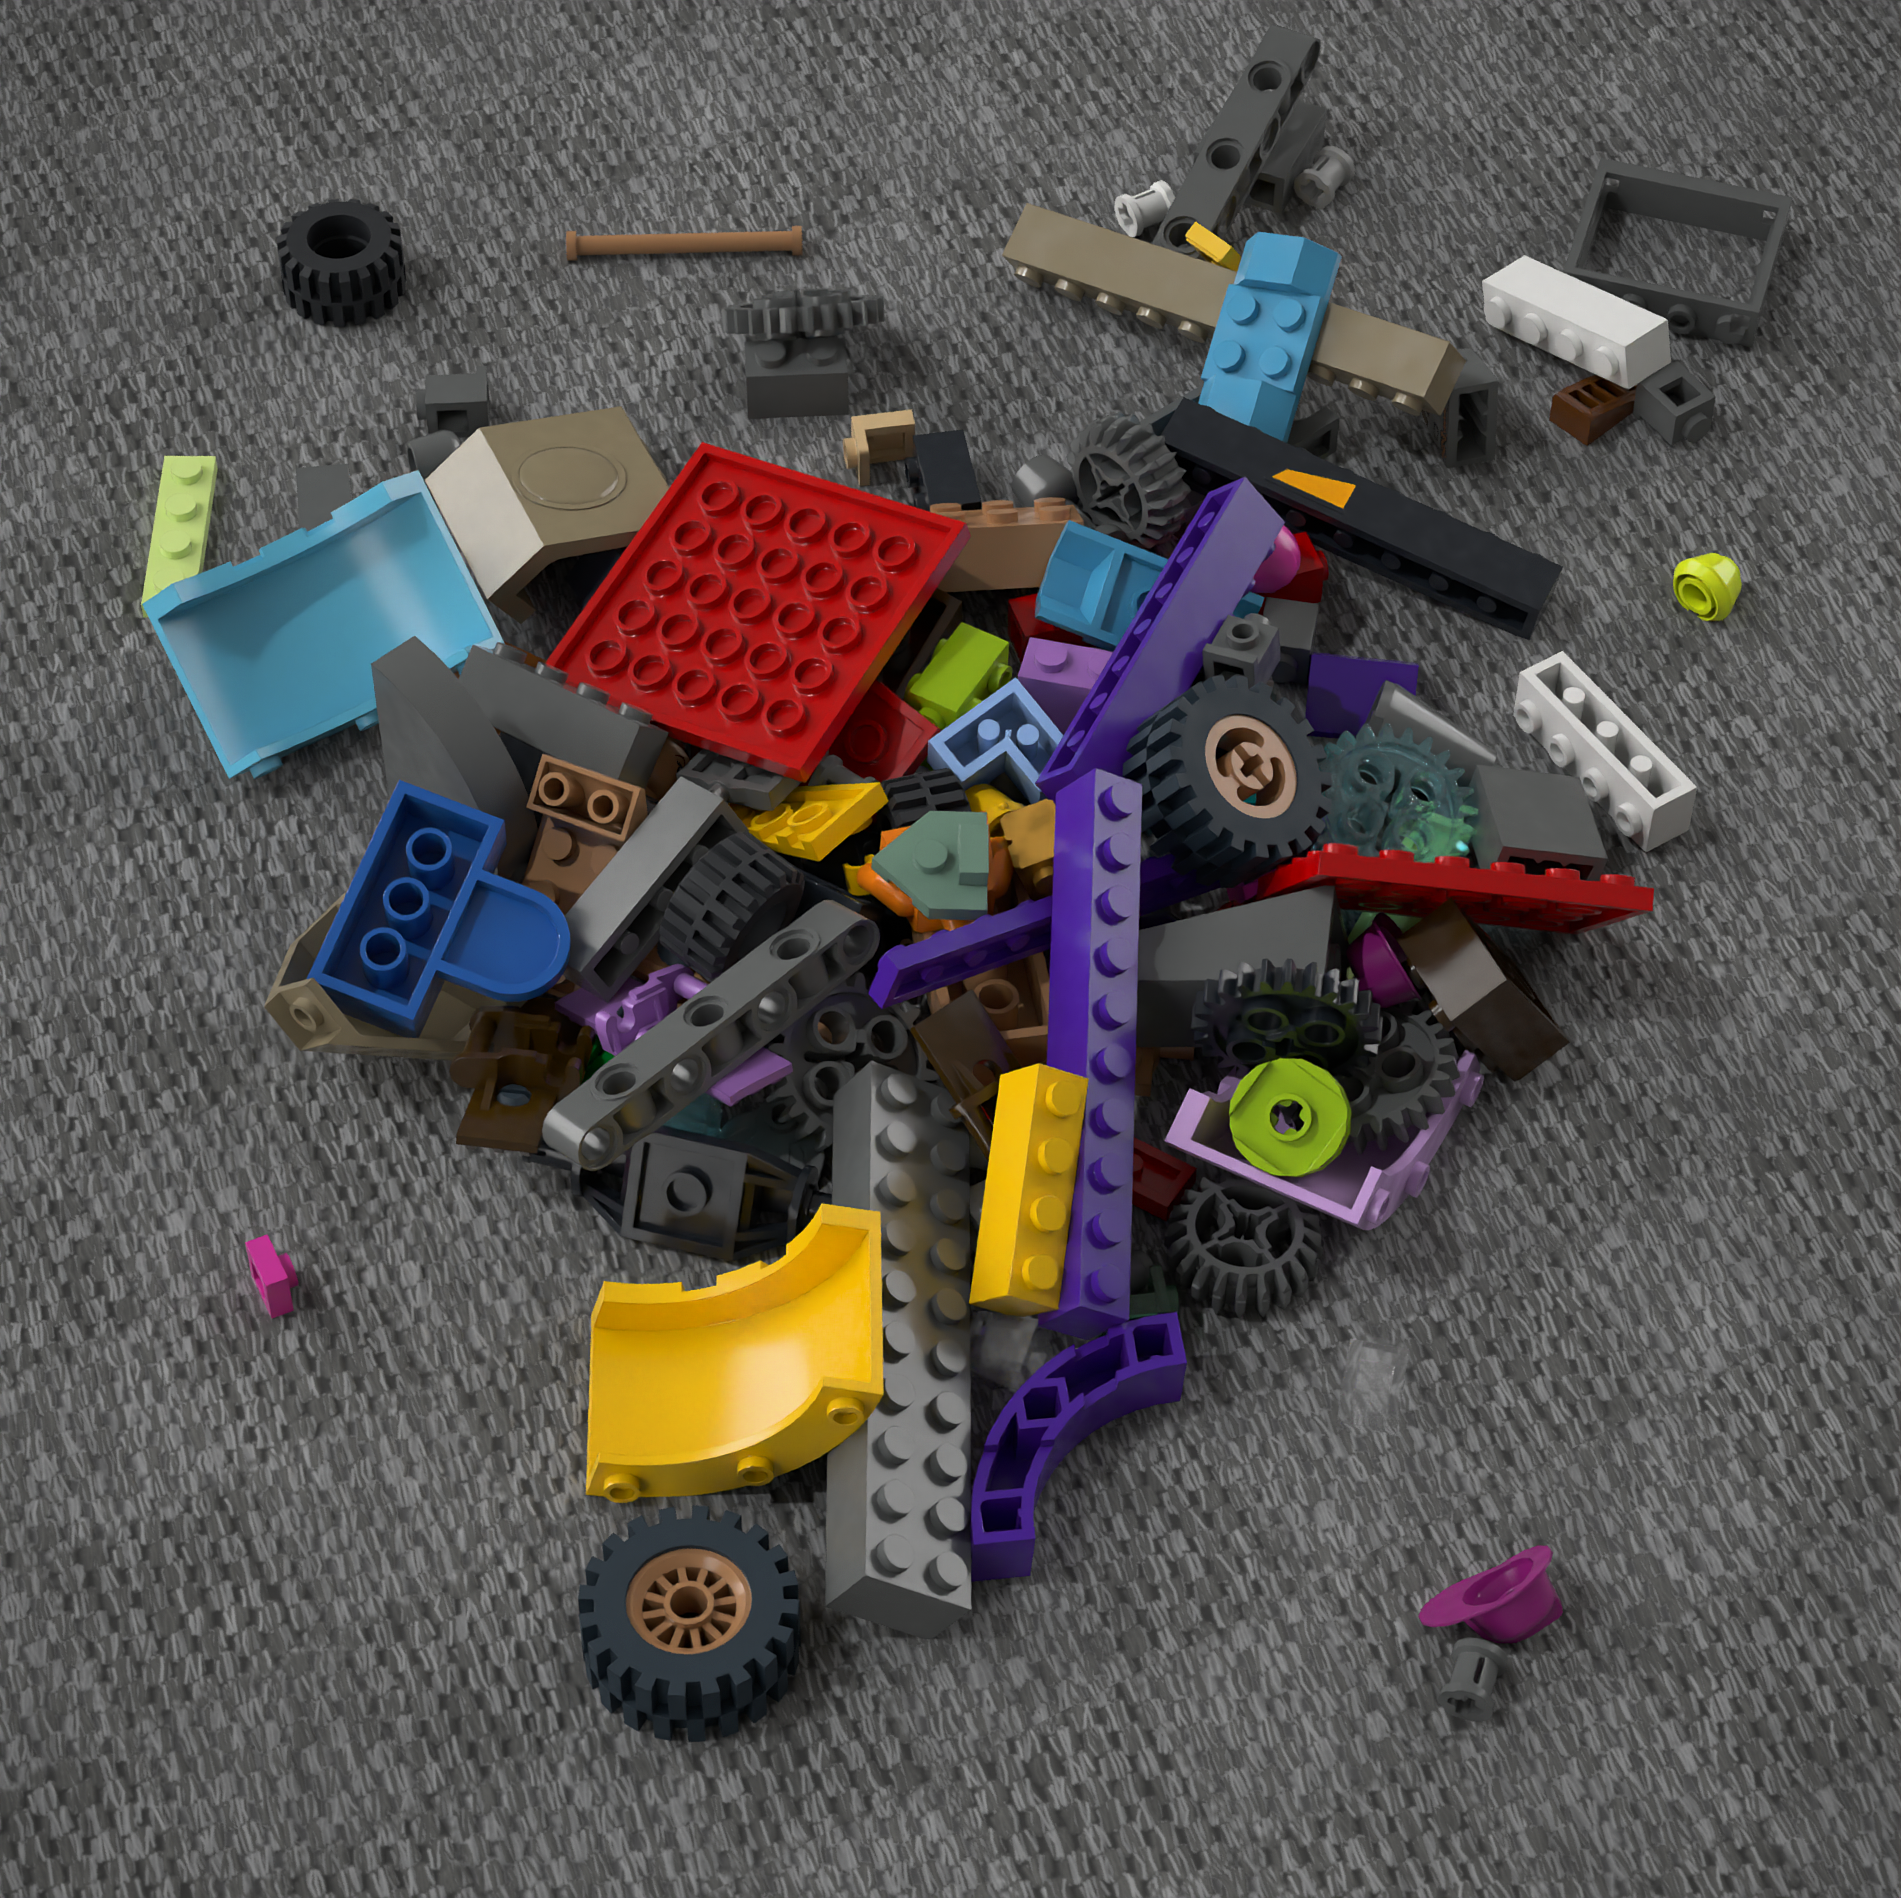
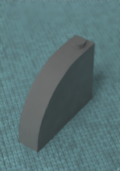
[371,636,538,885]

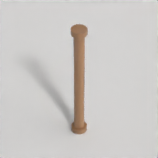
[566,226,802,261]

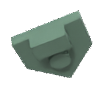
[871,811,989,920]

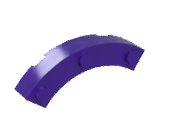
[970,1312,1187,1582]

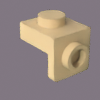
[843,409,915,486]

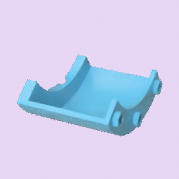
[142,470,505,779]

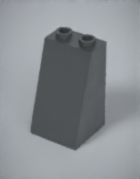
[1136,885,1350,1047]

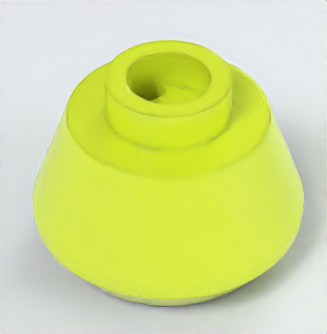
[1673,553,1742,621]

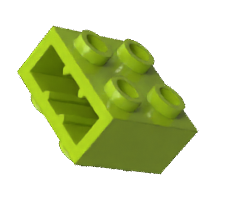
[904,622,1012,771]

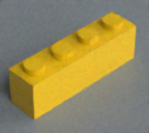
[969,1063,1089,1318]

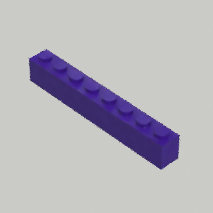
[1035,477,1285,803]

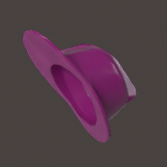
[1346,912,1426,1009]
[1418,1545,1563,1643]

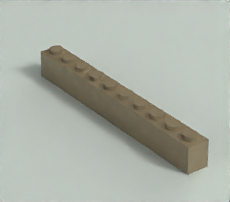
[1002,203,1466,416]

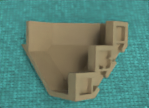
[264,892,528,1060]

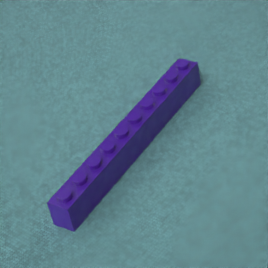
[1038,768,1142,1340]

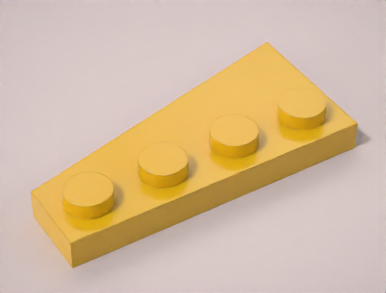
[728,782,889,862]

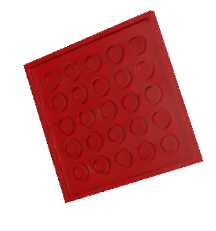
[545,442,971,783]

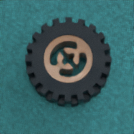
[1123,675,1332,888]

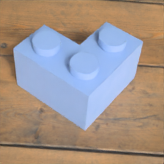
[927,677,1064,804]

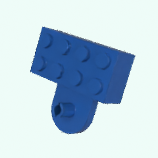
[307,780,571,1038]

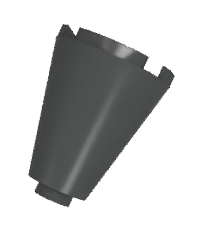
[1345,680,1503,800]

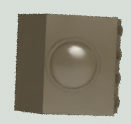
[425,406,670,624]

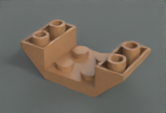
[522,754,648,998]

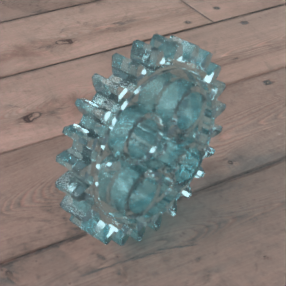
[1311,723,1478,863]

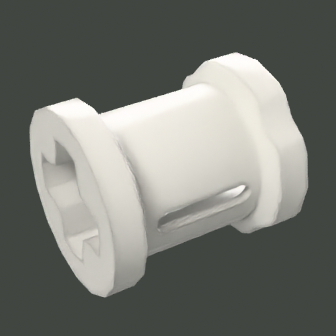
[1115,180,1175,237]

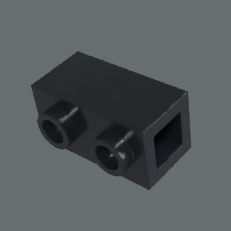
[904,429,981,512]

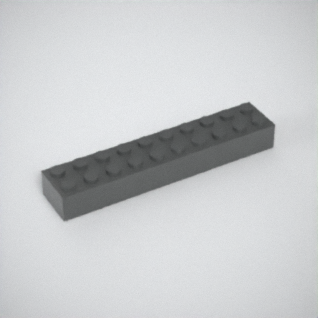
[825,1061,971,1639]

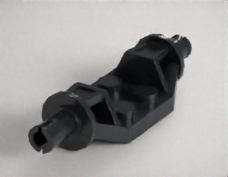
[522,1125,832,1261]

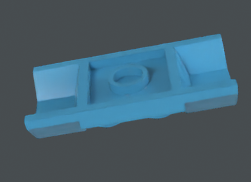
[1198,232,1342,443]
[1035,520,1264,652]

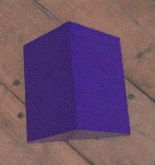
[1305,652,1419,741]

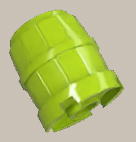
[1229,1058,1352,1177]

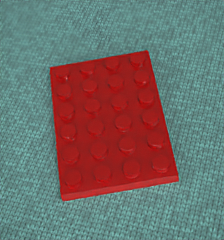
[1257,844,1654,935]

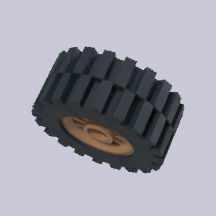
[578,1505,801,1743]

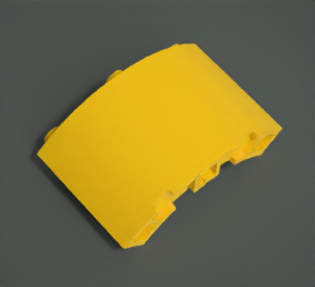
[586,1204,884,1503]

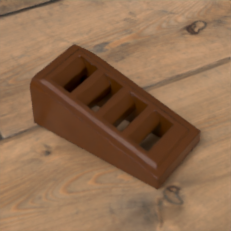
[1549,374,1637,446]

